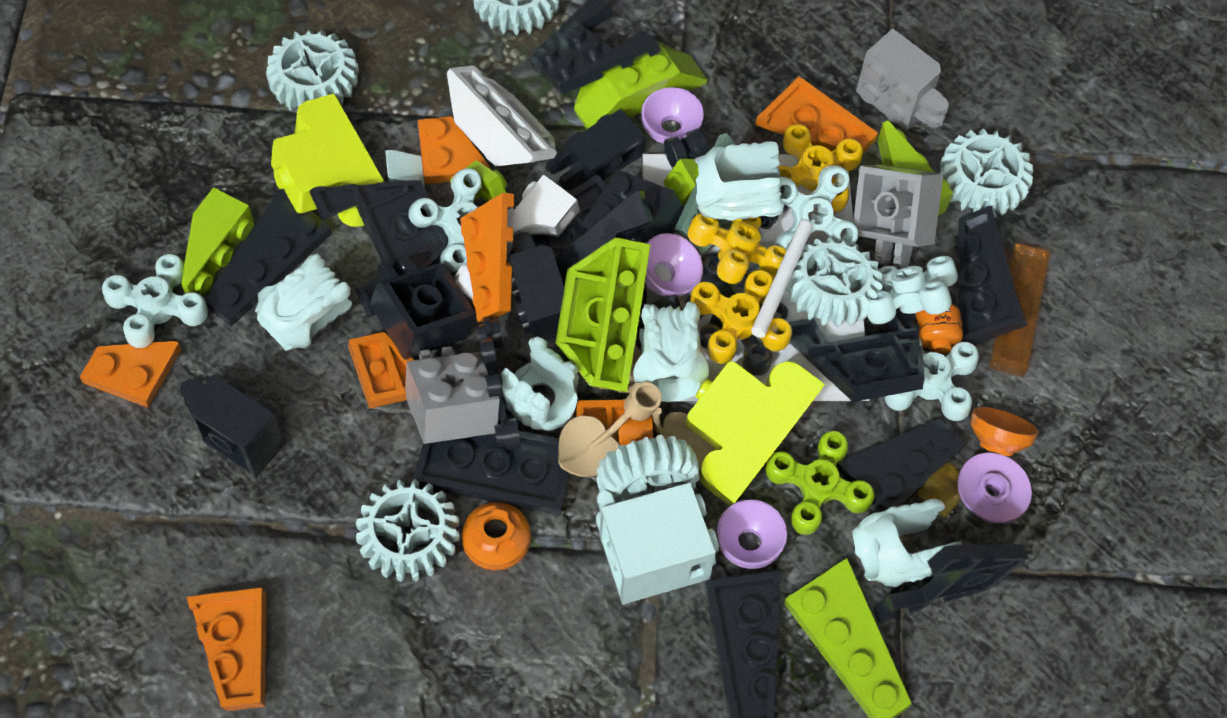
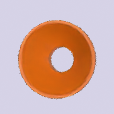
[970,407,1039,456]
[462,502,531,571]

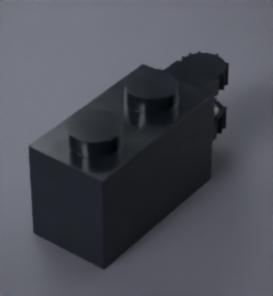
[545,109,646,190]

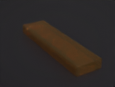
[989,243,1050,377]

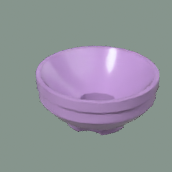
[641,87,704,144]
[645,233,703,298]
[717,500,787,569]

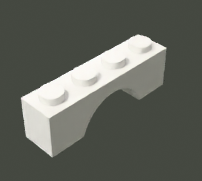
[454,175,580,305]

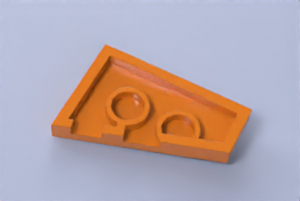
[755,76,878,154]
[460,193,514,322]
[186,588,267,711]

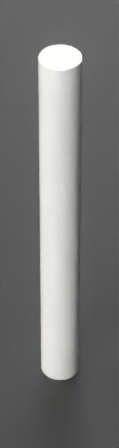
[751,220,813,338]

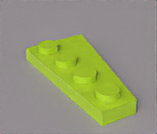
[784,558,912,718]

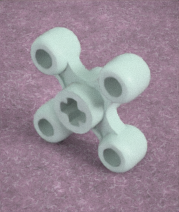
[775,165,858,250]
[408,168,482,273]
[102,254,208,348]
[866,256,958,324]
[885,338,979,421]

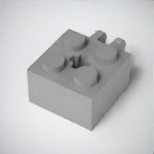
[856,28,950,131]
[853,164,943,269]
[405,347,500,444]

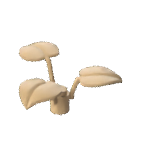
[558,345,716,477]

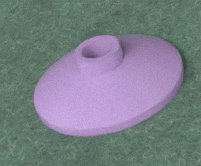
[958,453,1032,523]

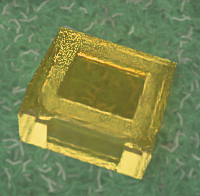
[918,463,963,517]

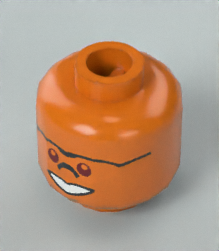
[915,304,963,354]

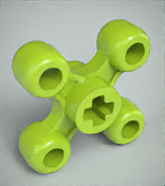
[765,431,875,535]

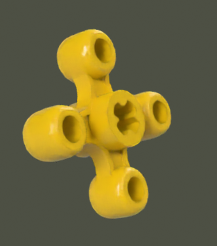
[777,124,863,213]
[687,213,787,284]
[690,270,792,364]

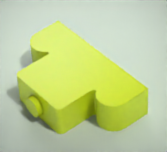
[271,94,384,227]
[685,361,825,506]

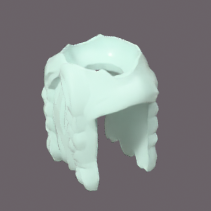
[695,141,784,221]
[255,253,352,351]
[633,301,709,402]
[500,336,579,431]
[852,499,962,587]

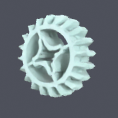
[473,0,559,36]
[266,28,359,111]
[940,128,1033,216]
[785,237,883,328]
[596,435,700,504]
[356,479,460,582]

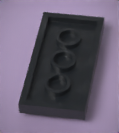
[413,430,571,516]

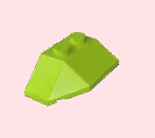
[574,41,707,129]
[556,238,650,392]

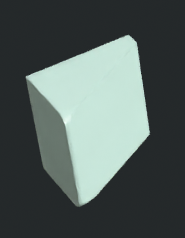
[385,150,425,188]

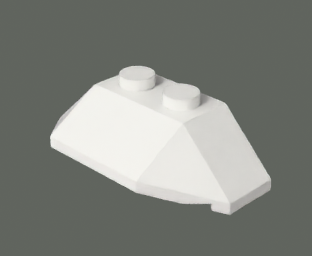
[447,66,557,166]

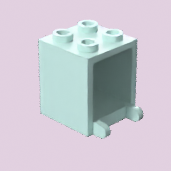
[596,483,719,605]

